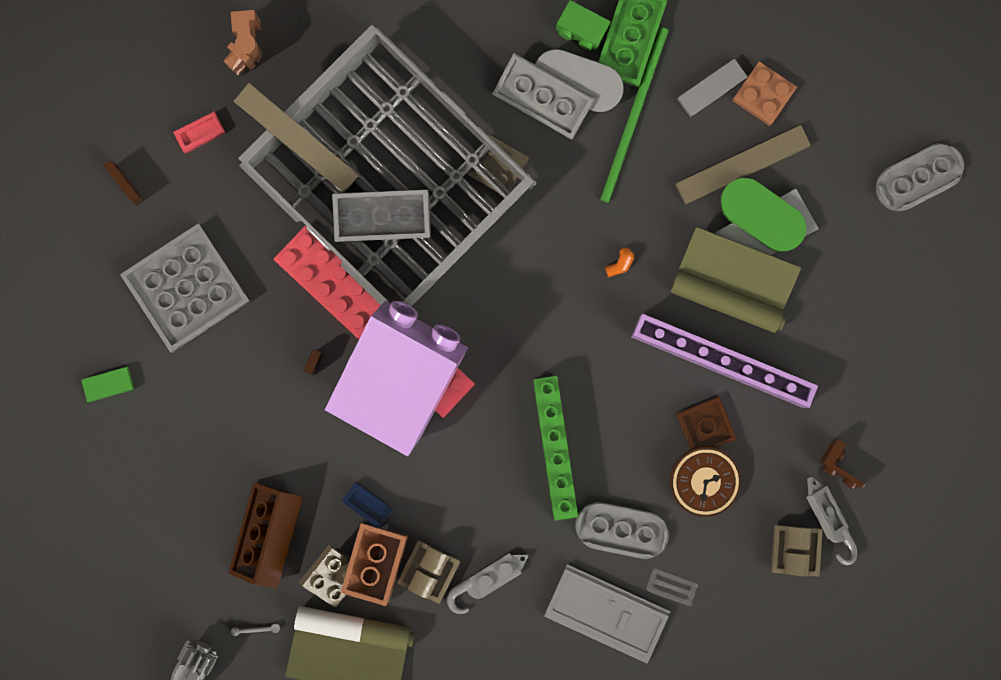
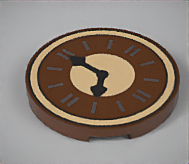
[670,446,741,517]

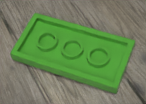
[598,0,668,87]

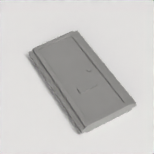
[544,564,670,663]

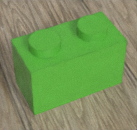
[556,0,611,51]

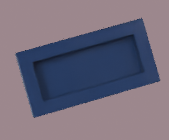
[341,482,394,527]

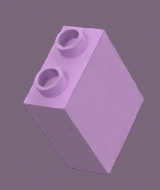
[325,301,468,456]

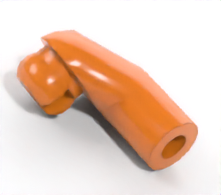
[605,247,634,277]

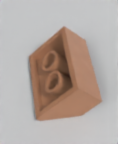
[340,523,409,606]

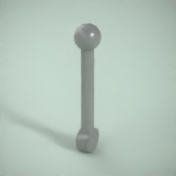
[231,623,281,636]

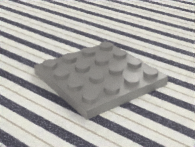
[120,223,251,353]

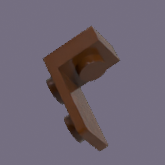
[819,439,866,490]

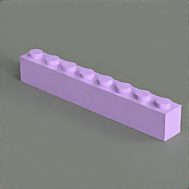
[631,314,818,408]

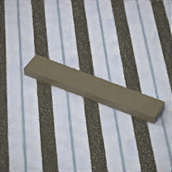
[233,83,359,193]
[675,125,811,205]

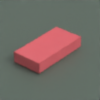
[173,111,226,154]

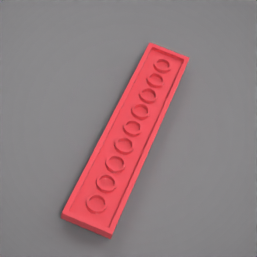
[273,226,475,418]

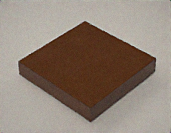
[676,396,737,450]

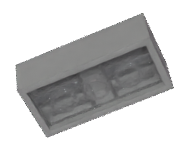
[332,190,431,242]

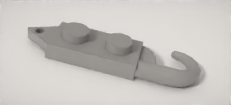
[806,477,857,566]
[447,553,529,614]

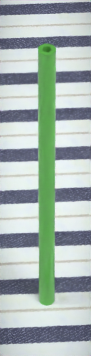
[600,27,669,203]

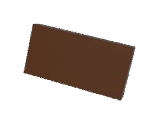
[103,161,143,205]

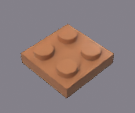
[732,61,797,126]

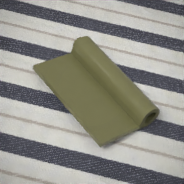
[670,226,801,333]

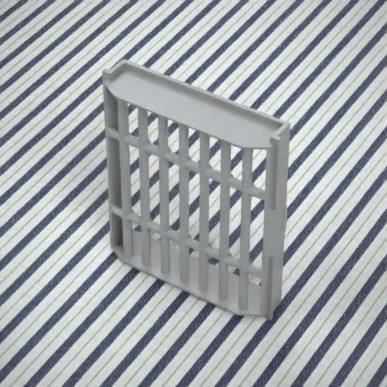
[238,25,537,307]

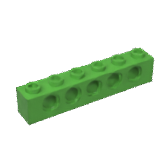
[533,376,578,520]

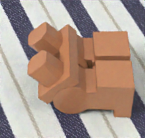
[223,10,262,76]

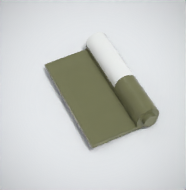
[285,606,415,680]

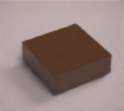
[304,350,323,376]

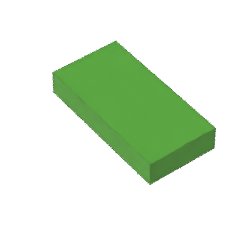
[81,367,134,403]

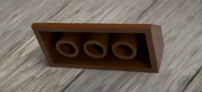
[228,482,303,589]

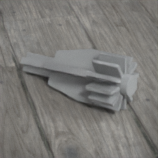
[171,640,218,680]

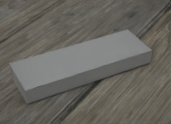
[677,59,748,118]

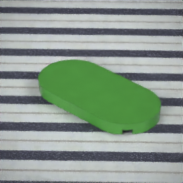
[721,178,806,252]

